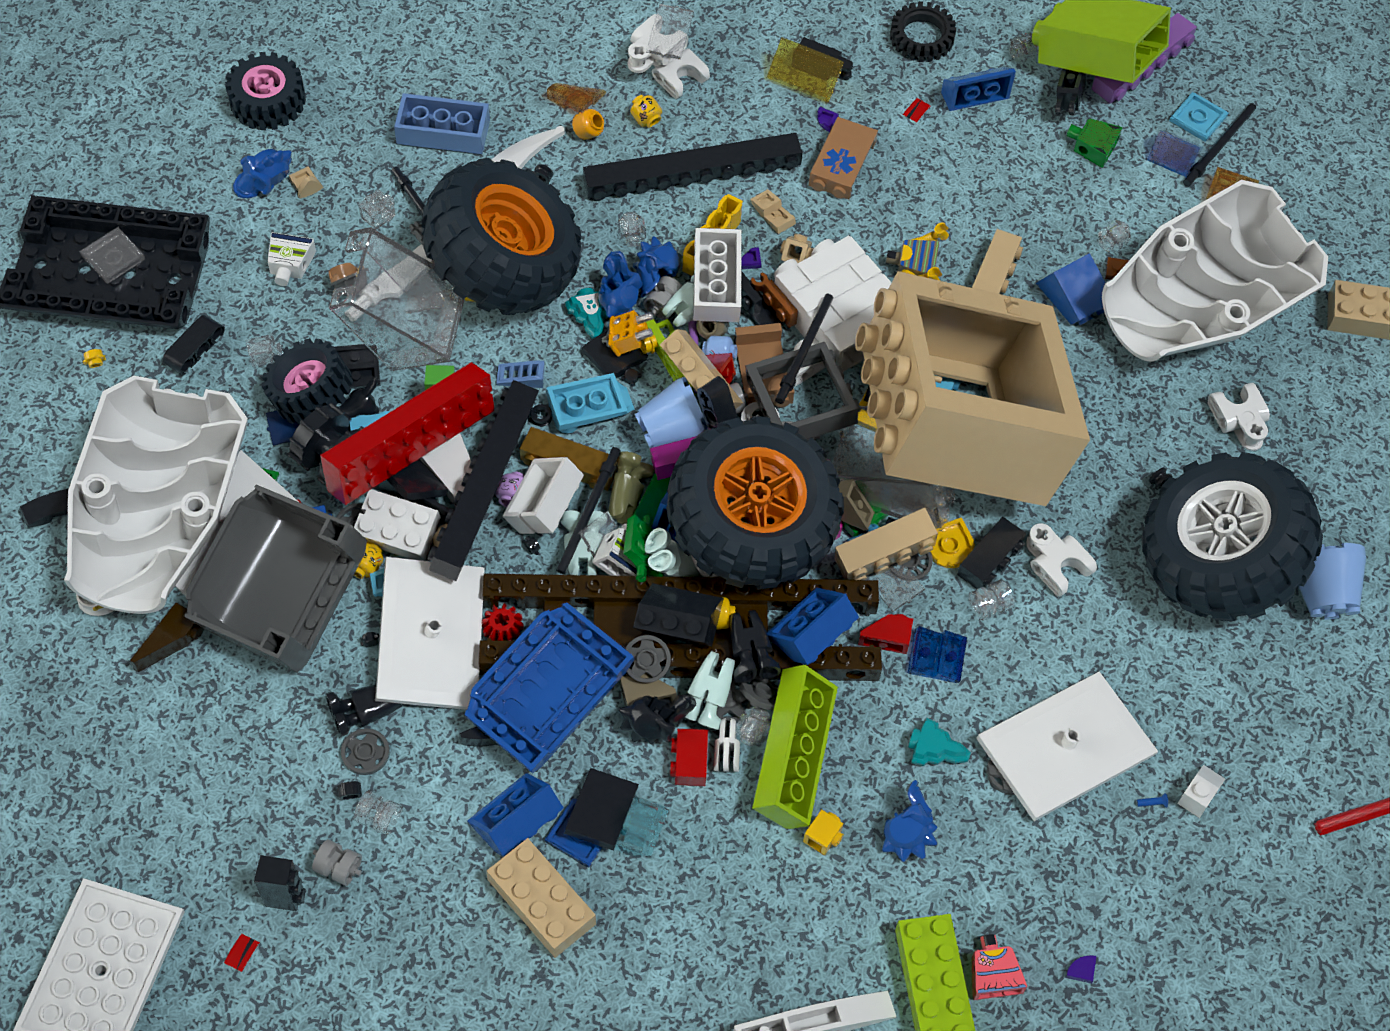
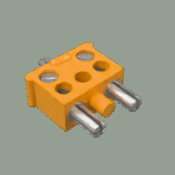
[602,310,654,357]

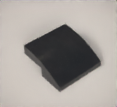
[581,331,648,378]
[334,343,381,388]

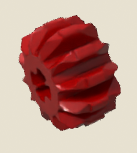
[482,603,524,641]

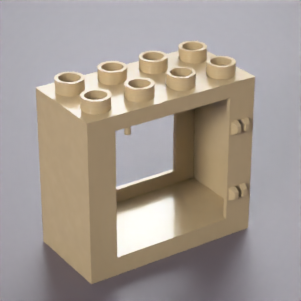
[855,271,1090,506]

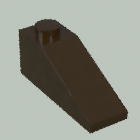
[130,603,204,672]

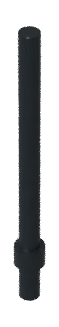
[1183,103,1256,187]
[391,166,425,217]
[775,293,834,404]
[556,447,621,575]

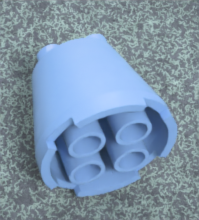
[635,376,708,448]
[1299,543,1366,620]

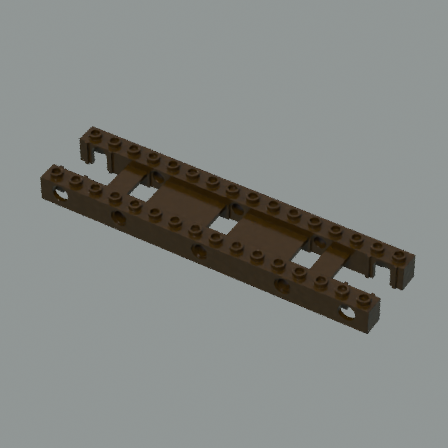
[478,573,882,681]

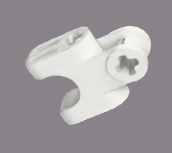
[627,14,688,73]
[652,48,710,99]
[1208,383,1270,451]
[1026,524,1097,597]

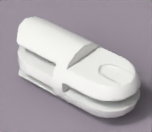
[713,718,740,772]

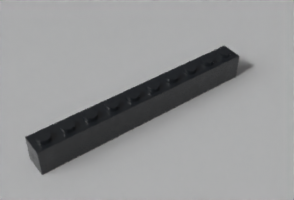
[583,133,803,200]
[428,380,539,581]

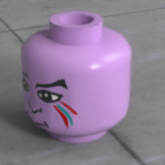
[495,472,524,507]

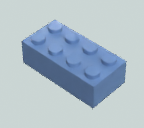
[394,93,490,154]

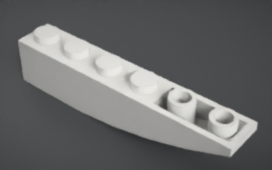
[733,991,896,1031]

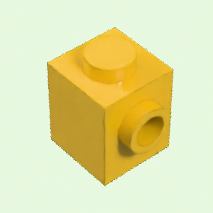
[803,809,844,856]

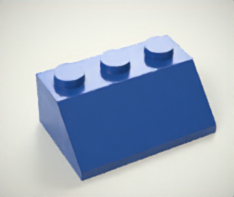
[941,67,1016,111]
[767,588,859,665]
[467,773,564,857]

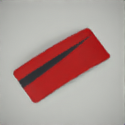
[902,98,931,122]
[224,933,260,972]

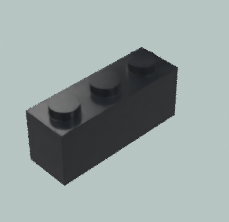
[957,516,1026,591]
[254,855,306,911]

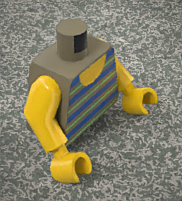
[886,222,949,281]

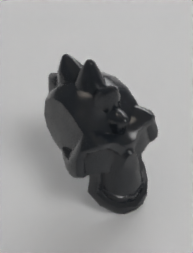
[619,695,697,744]

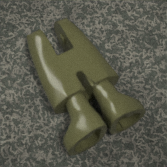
[608,451,654,525]

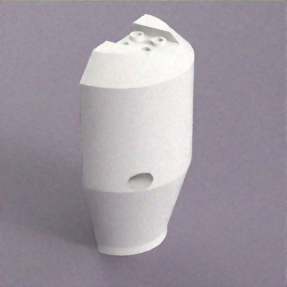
[1102,180,1328,362]
[64,376,248,614]

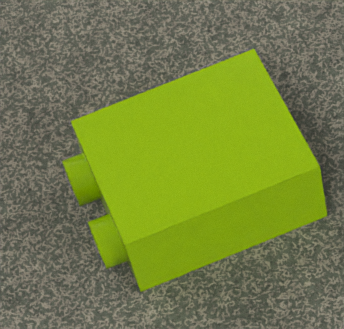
[1032,0,1171,83]

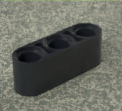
[162,315,225,375]

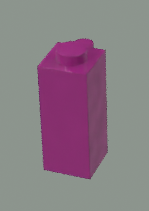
[650,436,696,480]

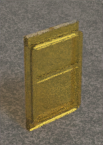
[766,37,844,103]

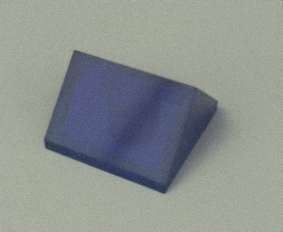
[1147,130,1203,177]

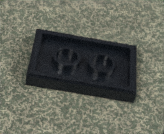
[386,459,448,501]
[564,768,639,851]

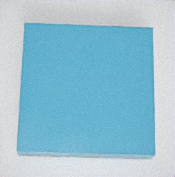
[1169,92,1229,142]

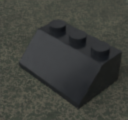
[633,583,724,647]

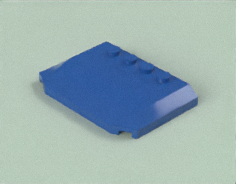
[465,603,634,773]

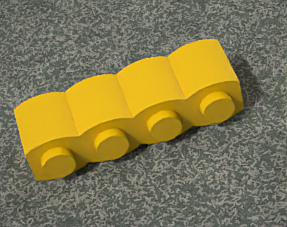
[682,194,743,276]

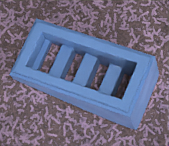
[496,360,545,388]

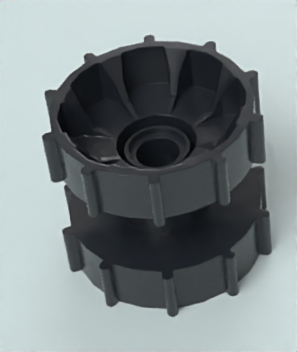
[287,402,364,486]

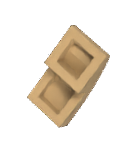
[750,189,796,234]

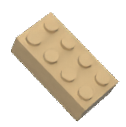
[1327,280,1390,340]
[835,508,938,580]
[487,838,596,958]

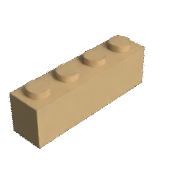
[972,229,1024,294]
[660,329,743,409]

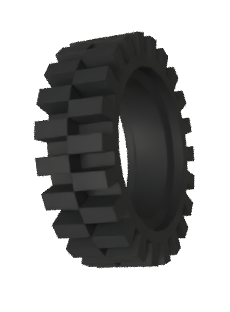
[890,1,956,62]

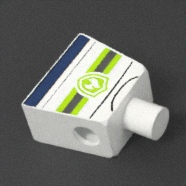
[268,232,316,286]
[592,524,637,576]

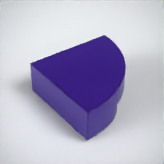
[817,106,839,132]
[741,247,762,270]
[1065,955,1096,984]

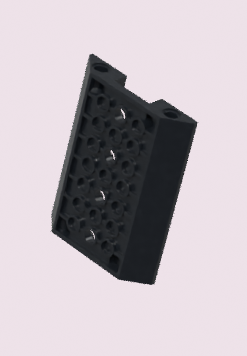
[0,195,210,329]

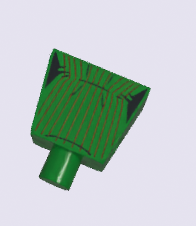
[1066,119,1123,168]

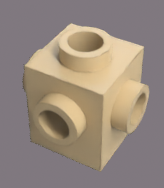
[780,234,814,263]

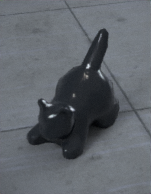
[337,377,379,431]

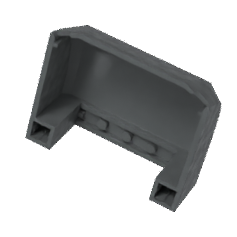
[185,484,367,673]

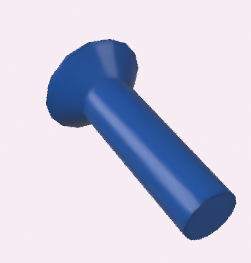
[1137,793,1168,808]

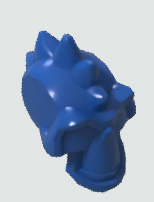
[233,149,292,198]
[632,236,683,298]
[598,251,643,318]
[882,780,938,862]

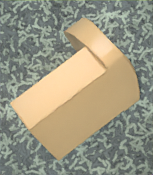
[289,167,324,199]

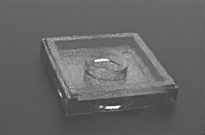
[80,227,145,284]

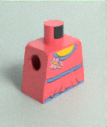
[971,934,1027,1000]

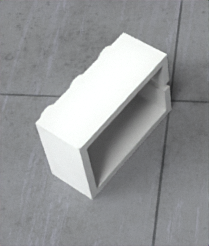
[502,457,584,534]
[354,489,442,561]

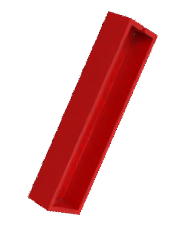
[320,362,494,505]

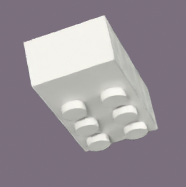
[693,228,741,322]

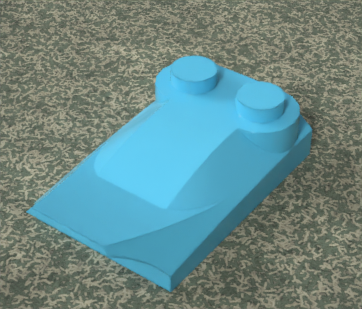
[546,373,635,434]

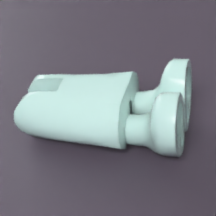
[662,274,694,327]
[560,510,606,575]
[645,528,701,577]
[685,651,735,730]

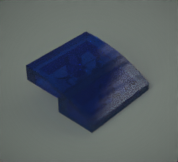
[907,626,967,683]

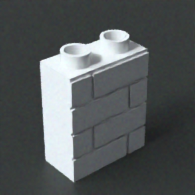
[774,236,891,372]

